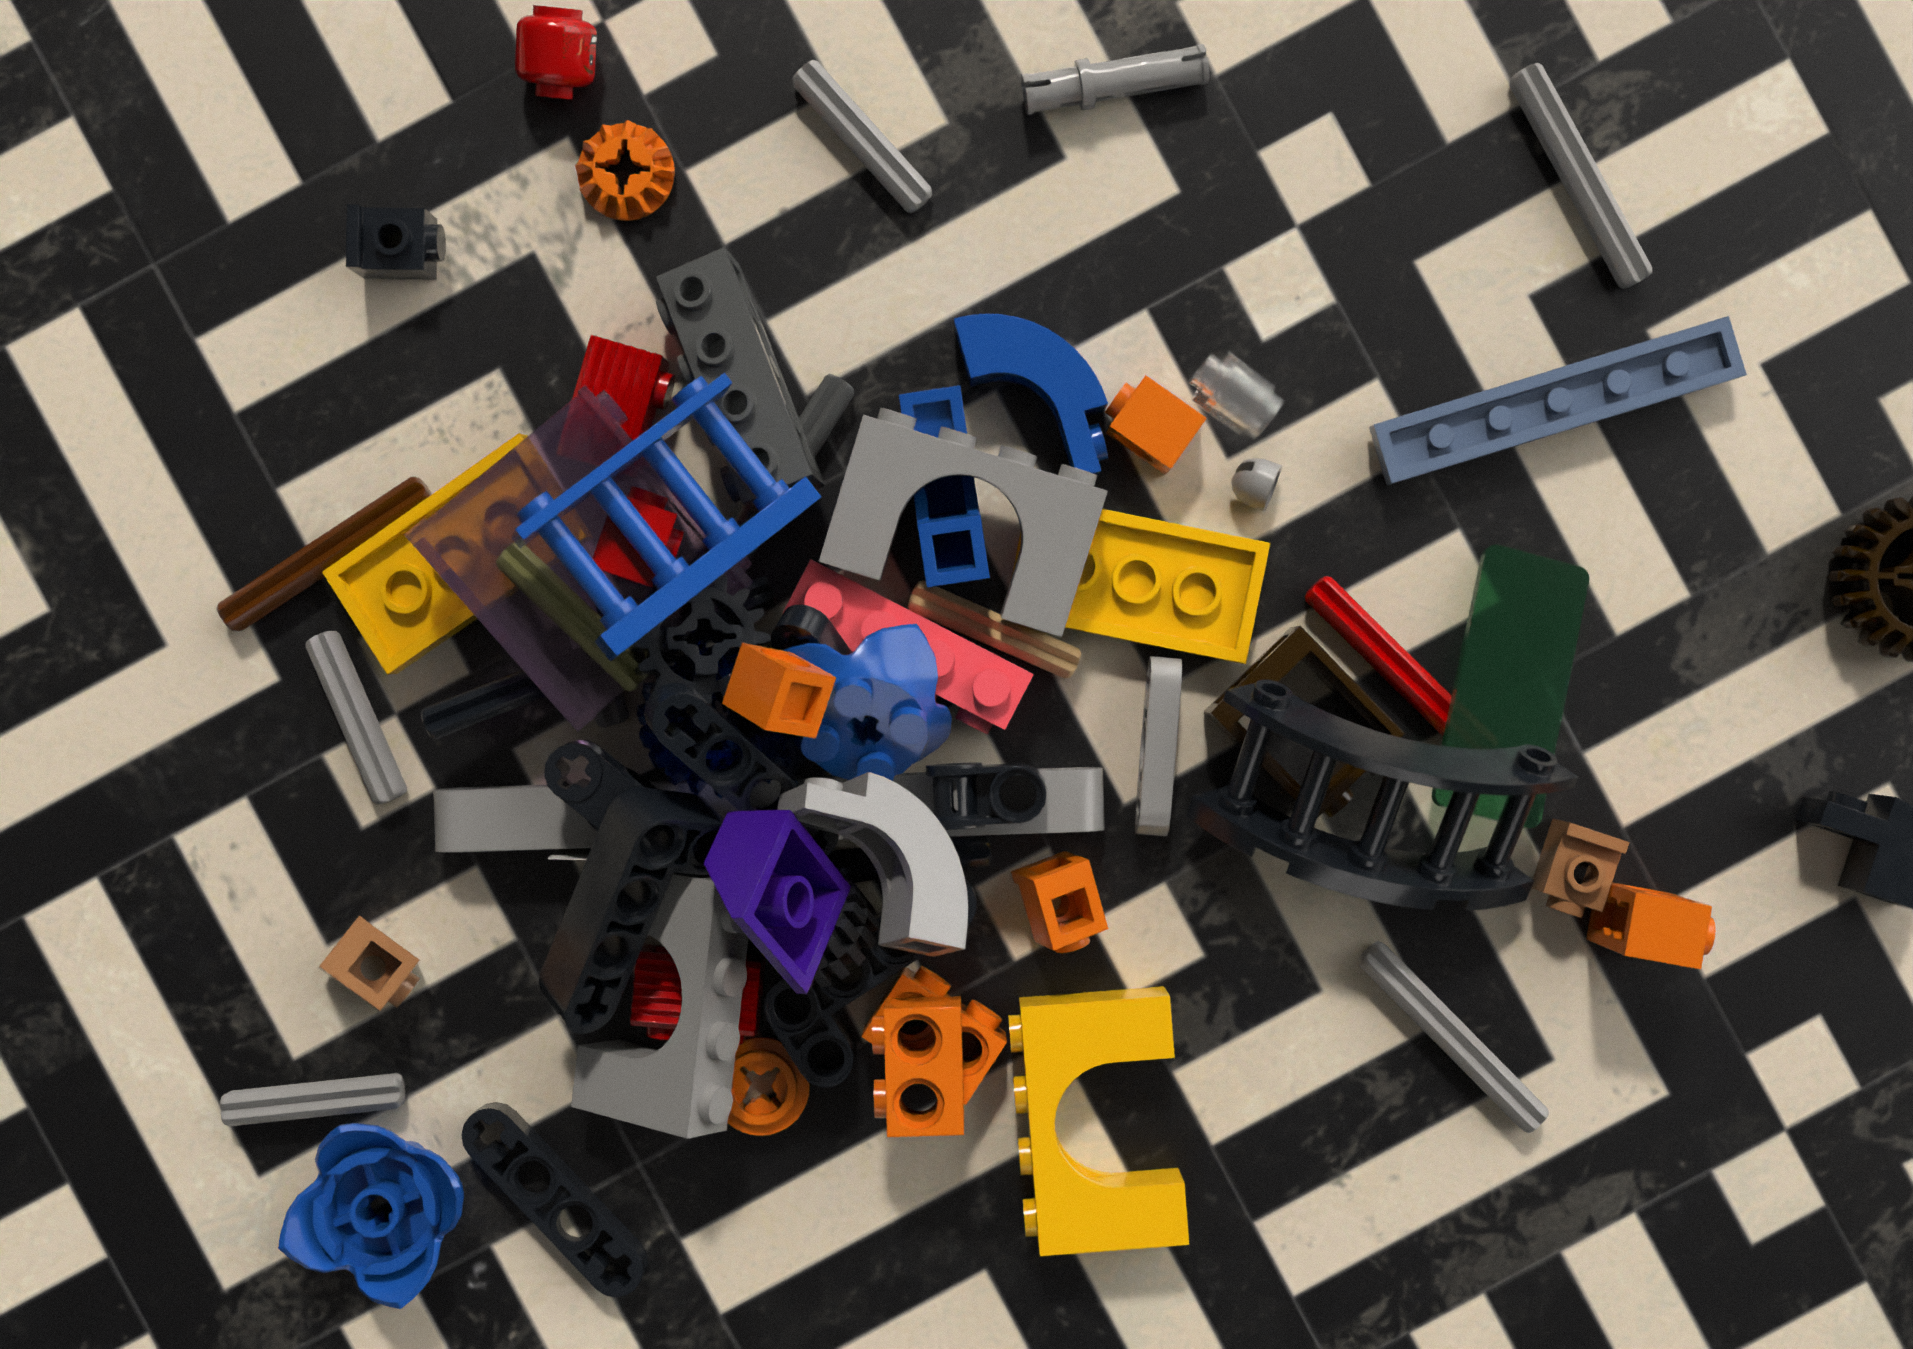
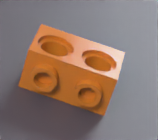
[1586,882,1716,969]
[861,966,1007,1105]
[872,996,964,1137]

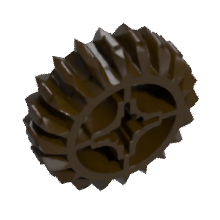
[1827,496,1913,662]

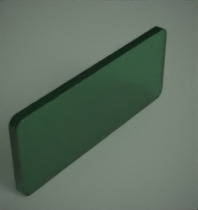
[1431,544,1589,829]

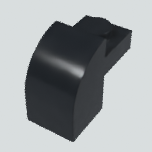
[1795,791,1913,909]

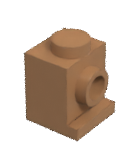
[1532,819,1630,918]
[318,916,420,1011]

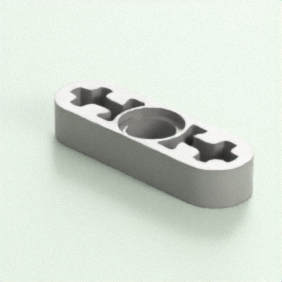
[1135,656,1182,836]

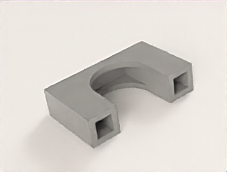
[818,408,1108,637]
[571,872,749,1139]

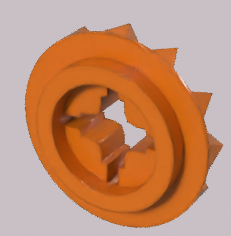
[575,120,675,221]
[728,1037,810,1136]

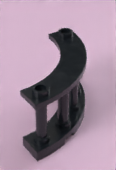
[1186,679,1578,910]

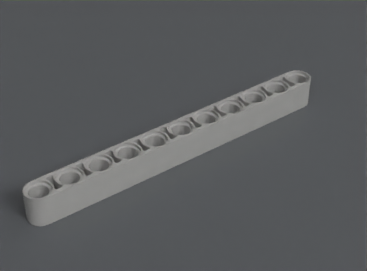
[433,767,1105,852]

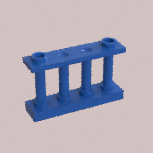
[512,372,822,662]

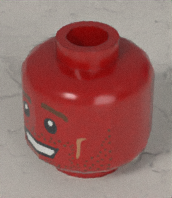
[515,5,597,99]

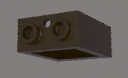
[1204,626,1405,819]

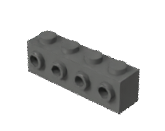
[656,247,825,514]

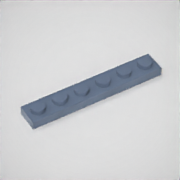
[1369,316,1747,486]

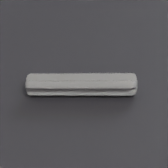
[792,60,932,213]
[305,631,407,804]
[220,1073,405,1126]

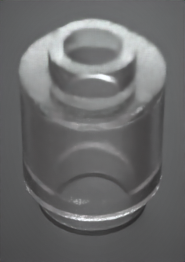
[1189,350,1284,439]

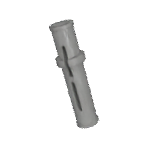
[1021,44,1210,115]

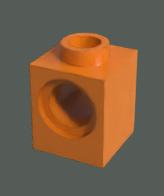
[1105,375,1207,475]
[722,643,836,738]

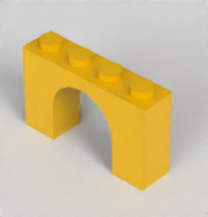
[1008,986,1189,1256]

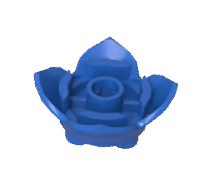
[783,624,952,781]
[278,1123,464,1309]

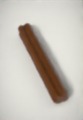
[217,476,432,631]

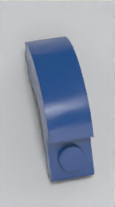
[954,313,1108,477]
[899,385,990,587]

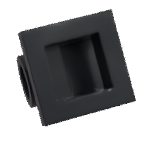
[346,204,446,280]

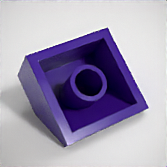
[704,810,851,994]

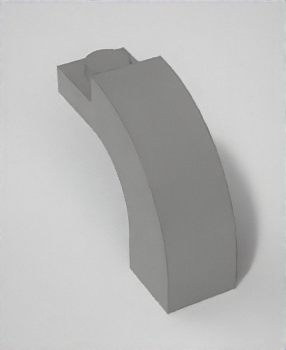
[777,772,968,957]

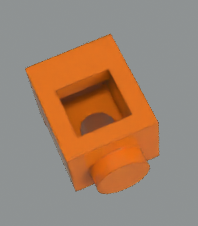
[1011,851,1108,953]

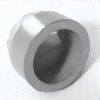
[1231,458,1282,511]

